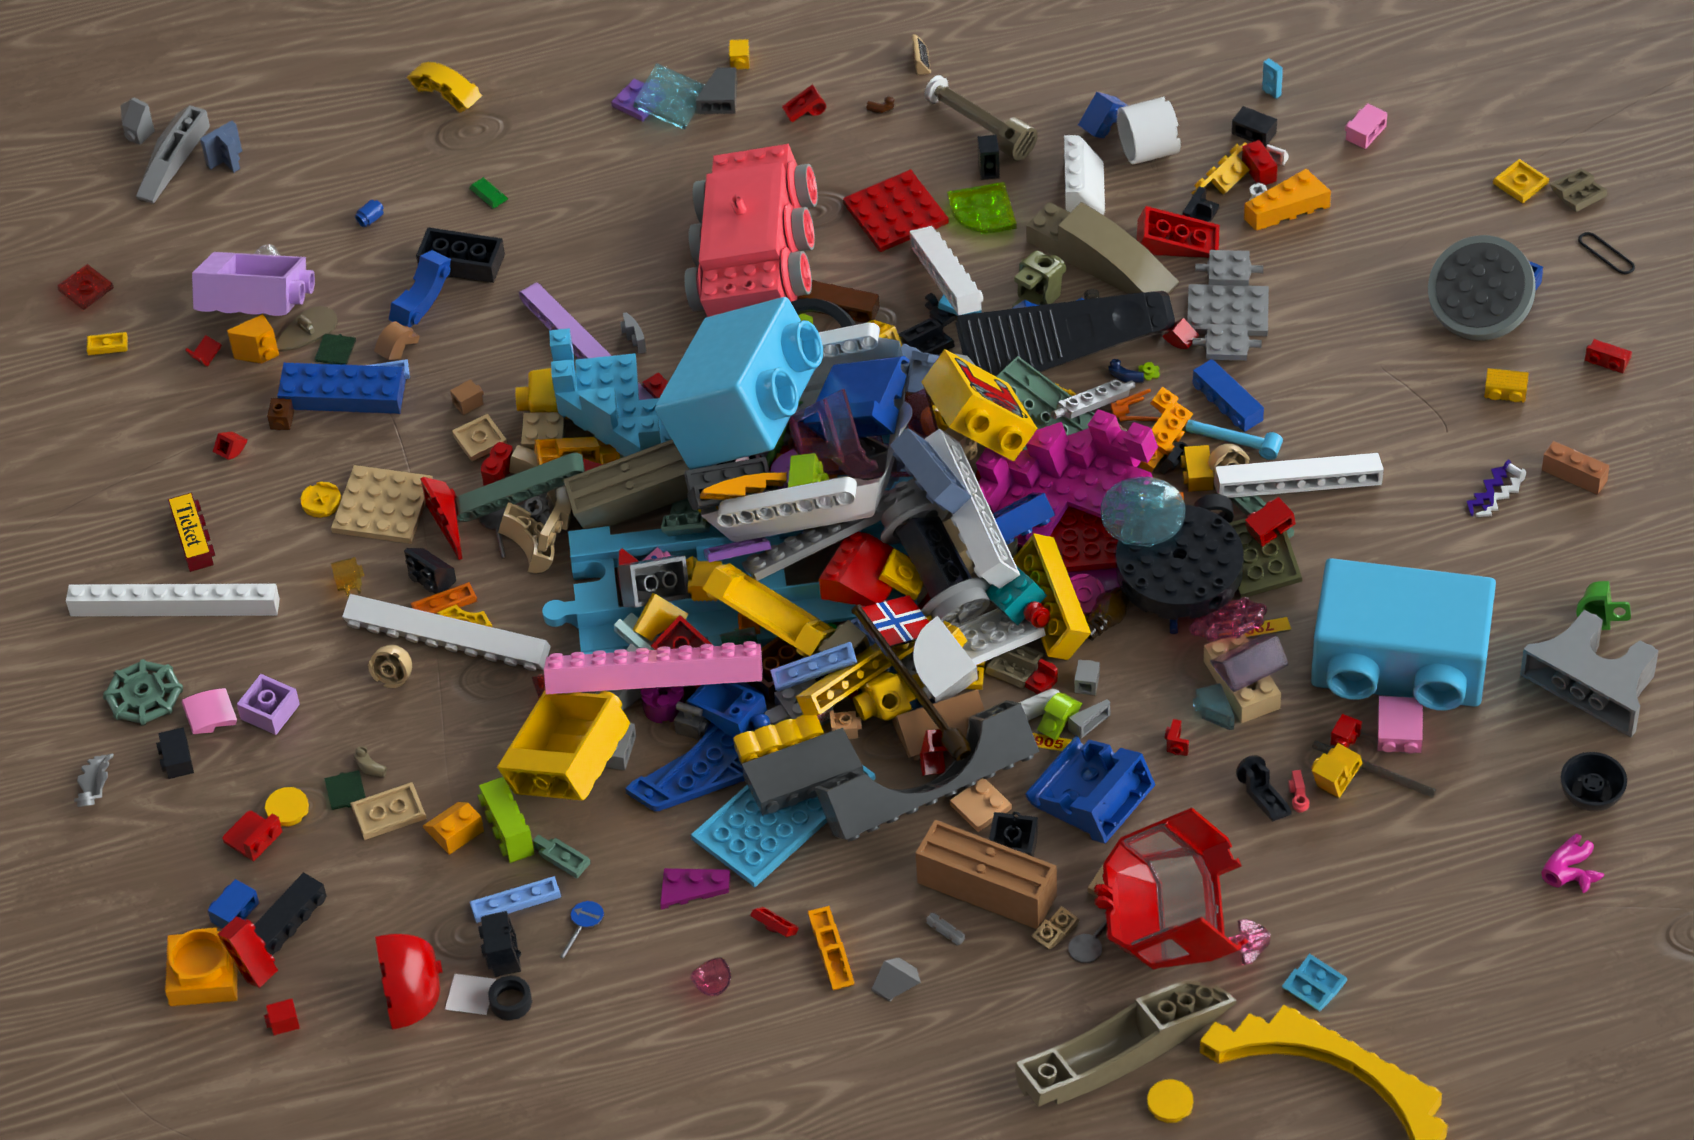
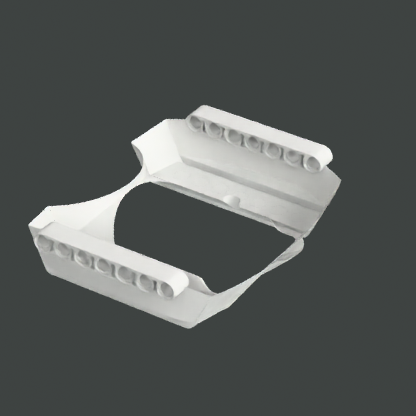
[701,322,912,542]

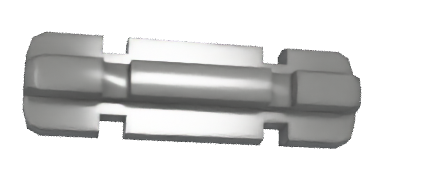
[926,913,965,945]

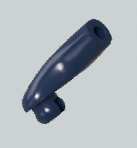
[1108,359,1144,383]

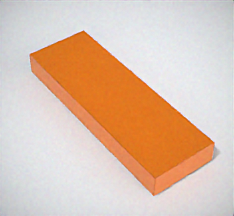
[411,582,477,614]

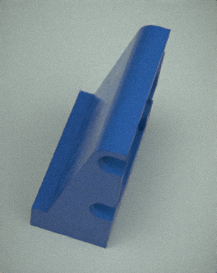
[803,356,909,442]
[1025,736,1156,844]

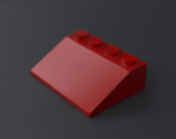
[819,531,910,606]

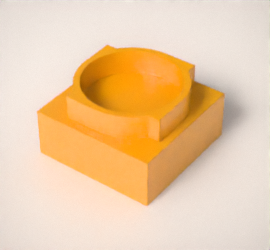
[165,927,238,1006]

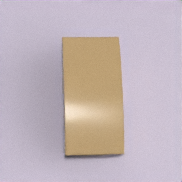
[1032,906,1080,950]

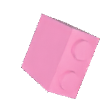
[1377,696,1423,753]

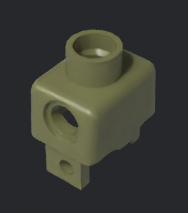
[1012,250,1066,308]

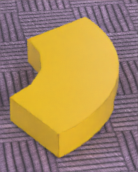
[437,605,492,627]

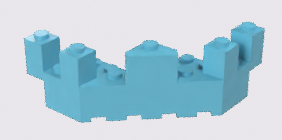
[549,328,672,457]

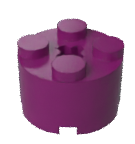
[640,686,685,723]

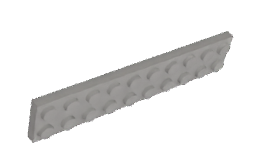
[742,477,926,581]

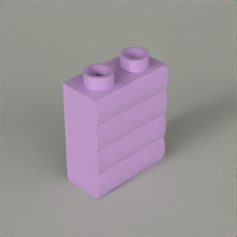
[192,252,315,316]

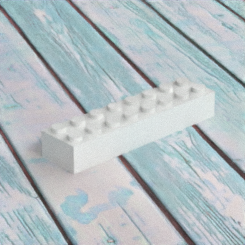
[925,429,1020,589]

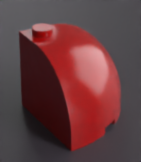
[375,934,443,1030]

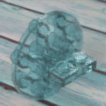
[1101,477,1185,547]

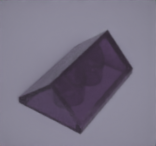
[1210,634,1289,692]

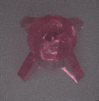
[1228,918,1270,965]

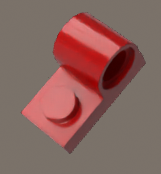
[782,84,826,123]

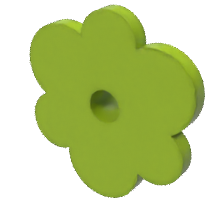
[1138,362,1160,381]

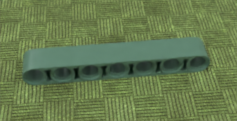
[455,453,585,522]

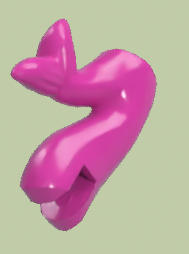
[1541,833,1604,893]

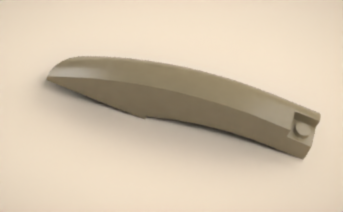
[1015,981,1236,1106]

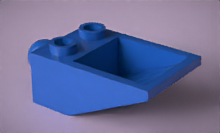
[687,683,770,737]

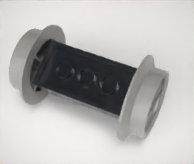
[881,491,990,626]

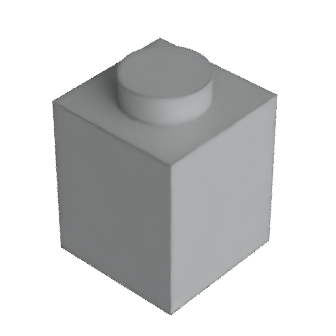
[1074,660,1100,695]

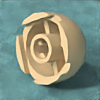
[1209,444,1250,475]
[368,645,412,688]

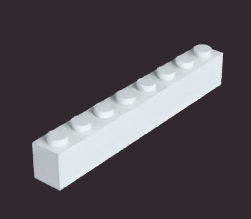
[910,226,983,315]
[1214,453,1384,498]

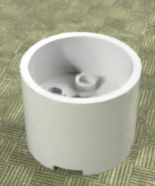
[1117,97,1181,165]

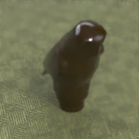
[1086,587,1129,641]

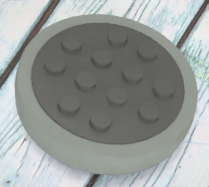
[1428,235,1535,341]

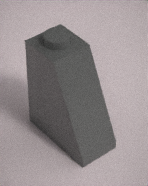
[696,67,737,114]

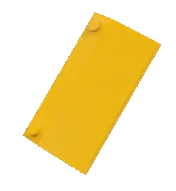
[703,563,836,657]

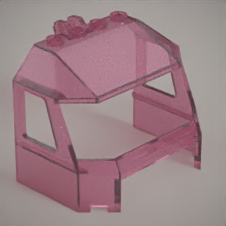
[788,388,938,479]

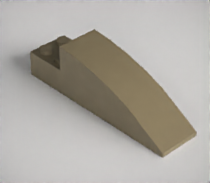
[1026,202,1179,295]

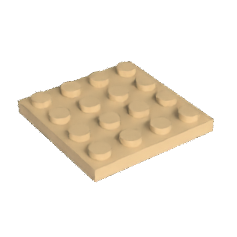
[331,465,433,544]

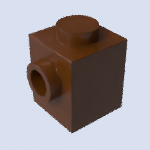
[267,398,294,430]

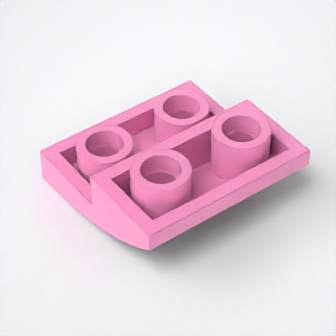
[182,688,237,734]

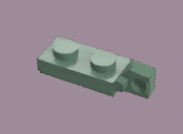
[533,834,591,878]

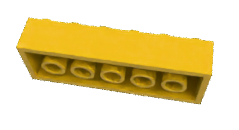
[1013,533,1091,660]

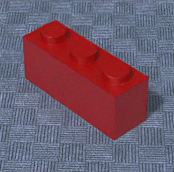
[217,917,278,988]

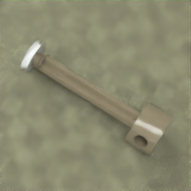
[924,75,1038,161]

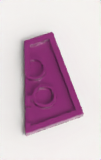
[660,868,731,910]

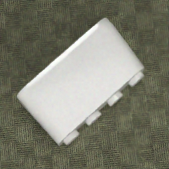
[1064,135,1105,215]

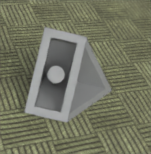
[872,957,921,1002]

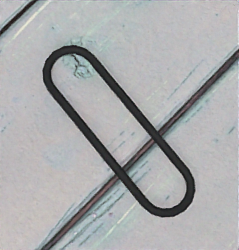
[1579,232,1635,274]

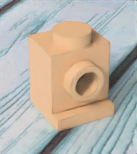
[830,710,862,739]

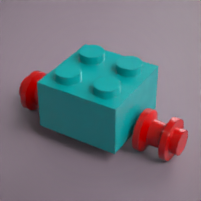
[986,566,1051,628]

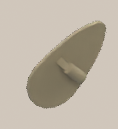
[277,306,338,351]

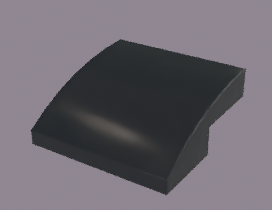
[898,317,955,355]

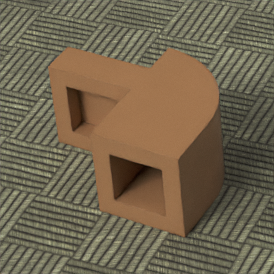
[374,321,420,360]

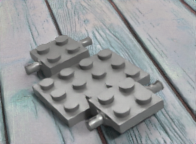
[1187,250,1269,361]

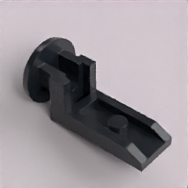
[1236,755,1292,822]

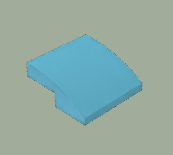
[1282,953,1347,1012]

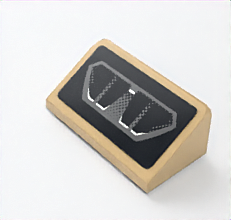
[912,34,931,75]

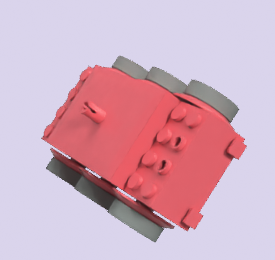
[685,144,818,317]

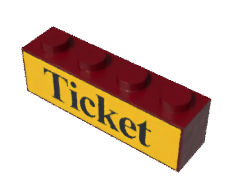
[168,492,216,572]

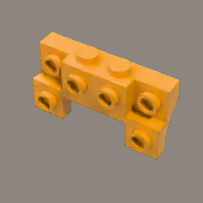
[1139,387,1193,473]
[534,437,620,466]

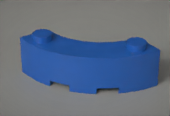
[389,250,451,327]

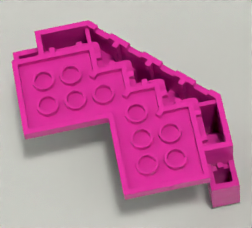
[975,409,1158,548]

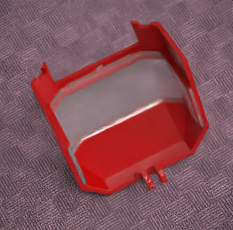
[1094,807,1249,970]

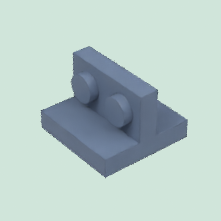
[200,121,242,172]

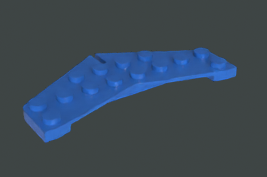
[625,682,765,811]

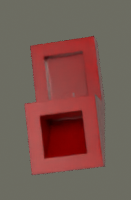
[920,729,947,776]

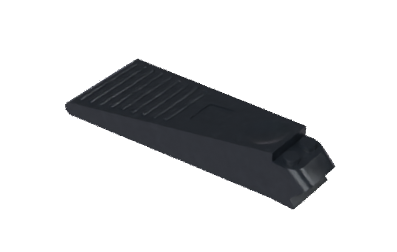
[955,291,1175,376]

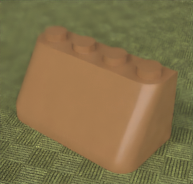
[891,689,985,761]

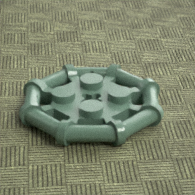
[103,659,183,726]

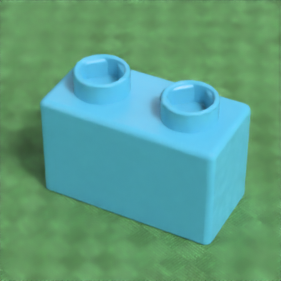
[655,297,823,470]
[1311,558,1496,710]

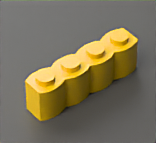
[733,715,824,765]

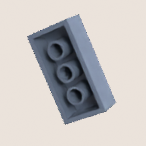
[890,428,972,514]

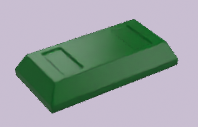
[469,177,508,209]

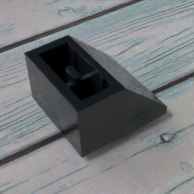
[404,548,456,594]

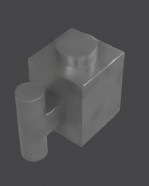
[674,702,709,740]

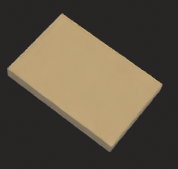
[351,782,426,840]

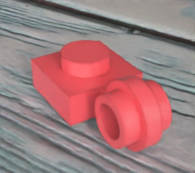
[1288,770,1309,813]

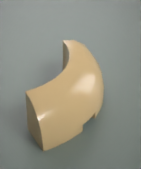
[498,502,555,573]

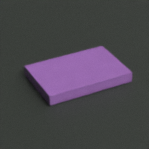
[703,537,771,562]

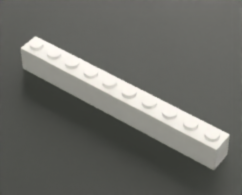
[66,584,280,616]
[342,594,551,671]

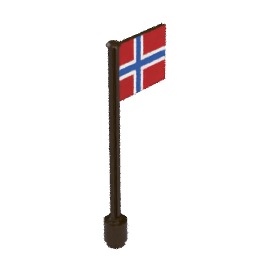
[851,595,972,761]

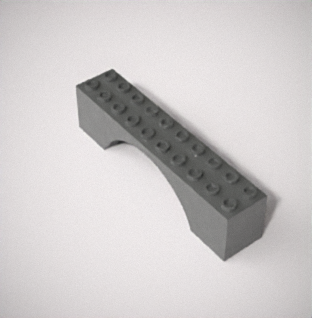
[814,700,1040,841]

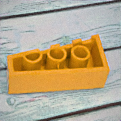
[1244,169,1331,231]

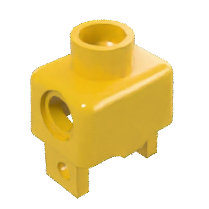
[515,368,569,419]
[853,671,925,721]

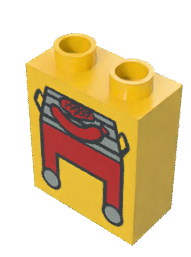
[922,349,1038,461]

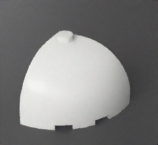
[913,616,978,703]

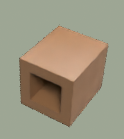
[450,379,484,416]

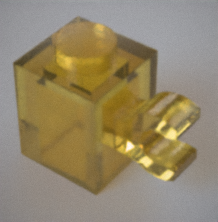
[331,557,364,597]

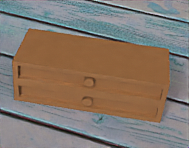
[916,820,1057,929]

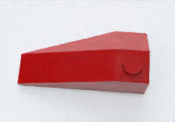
[420,477,463,560]

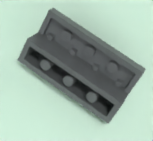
[684,457,778,510]

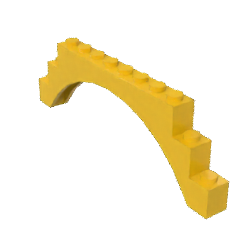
[1200,1005,1448,1140]

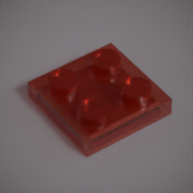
[57,264,114,310]

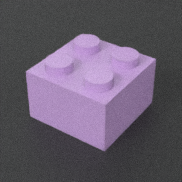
[237,674,300,735]

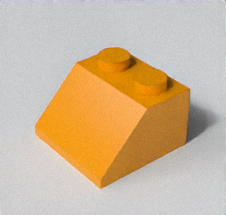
[227,314,279,364]
[423,802,484,855]

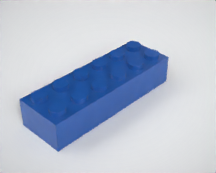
[277,363,406,414]

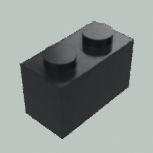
[1232,106,1277,147]
[977,134,1000,180]
[156,727,194,779]

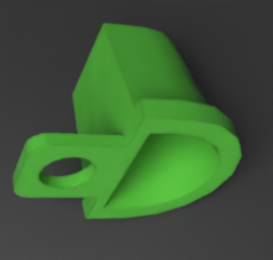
[1576,581,1631,630]

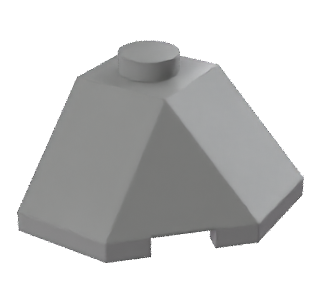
[120,97,155,145]

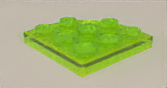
[947,182,1017,234]

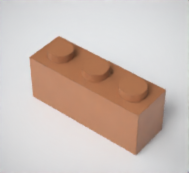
[1542,441,1610,495]

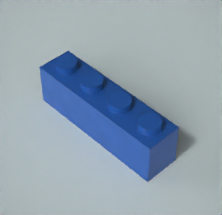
[1192,359,1264,432]

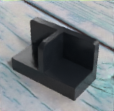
[1182,186,1220,222]

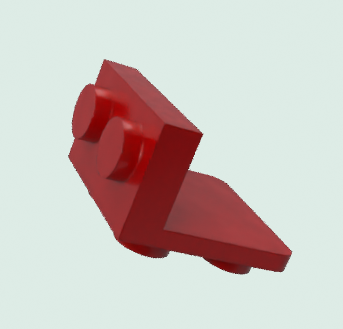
[222,811,282,862]

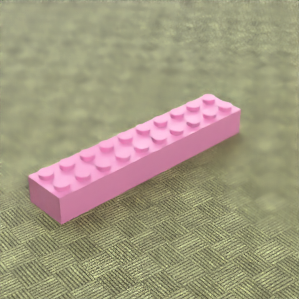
[544,641,763,694]

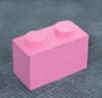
[1345,103,1387,149]

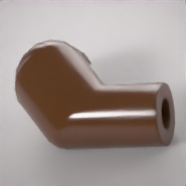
[866,96,895,113]

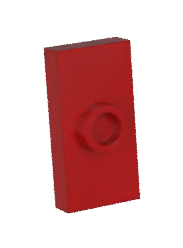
[750,907,799,937]

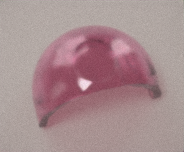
[690,957,731,996]

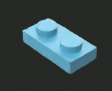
[1262,58,1283,99]

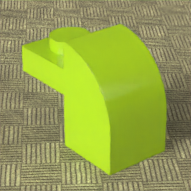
[1037,692,1083,740]

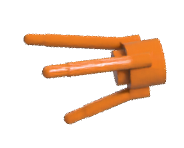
[1110,389,1160,422]

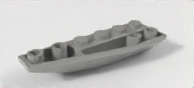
[136,105,210,204]

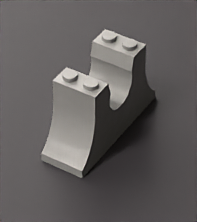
[1520,610,1659,737]

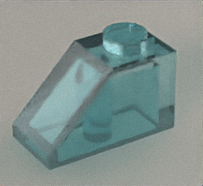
[1193,683,1234,730]

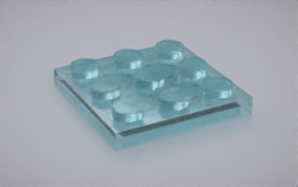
[633,63,705,129]

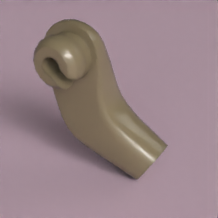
[354,746,387,777]

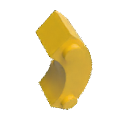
[407,62,482,113]

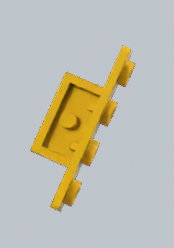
[1192,142,1250,195]

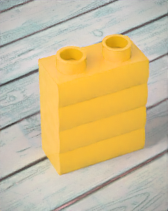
[497,690,630,801]

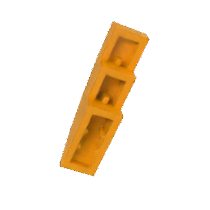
[700,472,787,500]
[808,906,855,991]

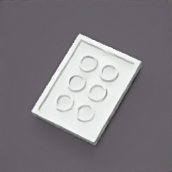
[956,609,1046,665]

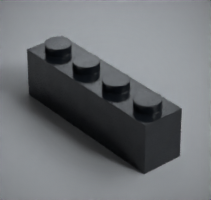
[254,872,327,955]

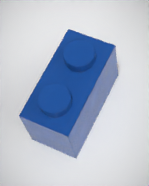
[208,879,259,929]

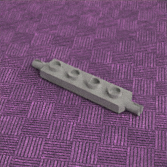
[1051,379,1135,419]

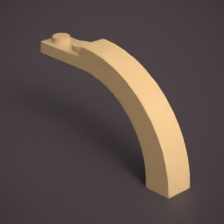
[509,445,572,552]

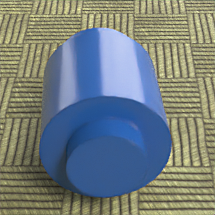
[355,199,384,227]

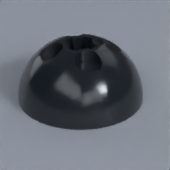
[1561,752,1627,811]

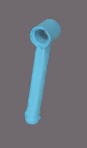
[1186,420,1283,460]

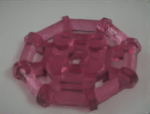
[1189,597,1267,642]

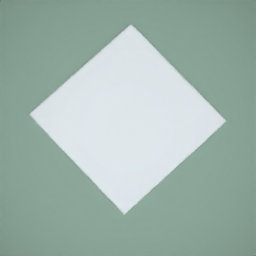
[445,974,496,1015]

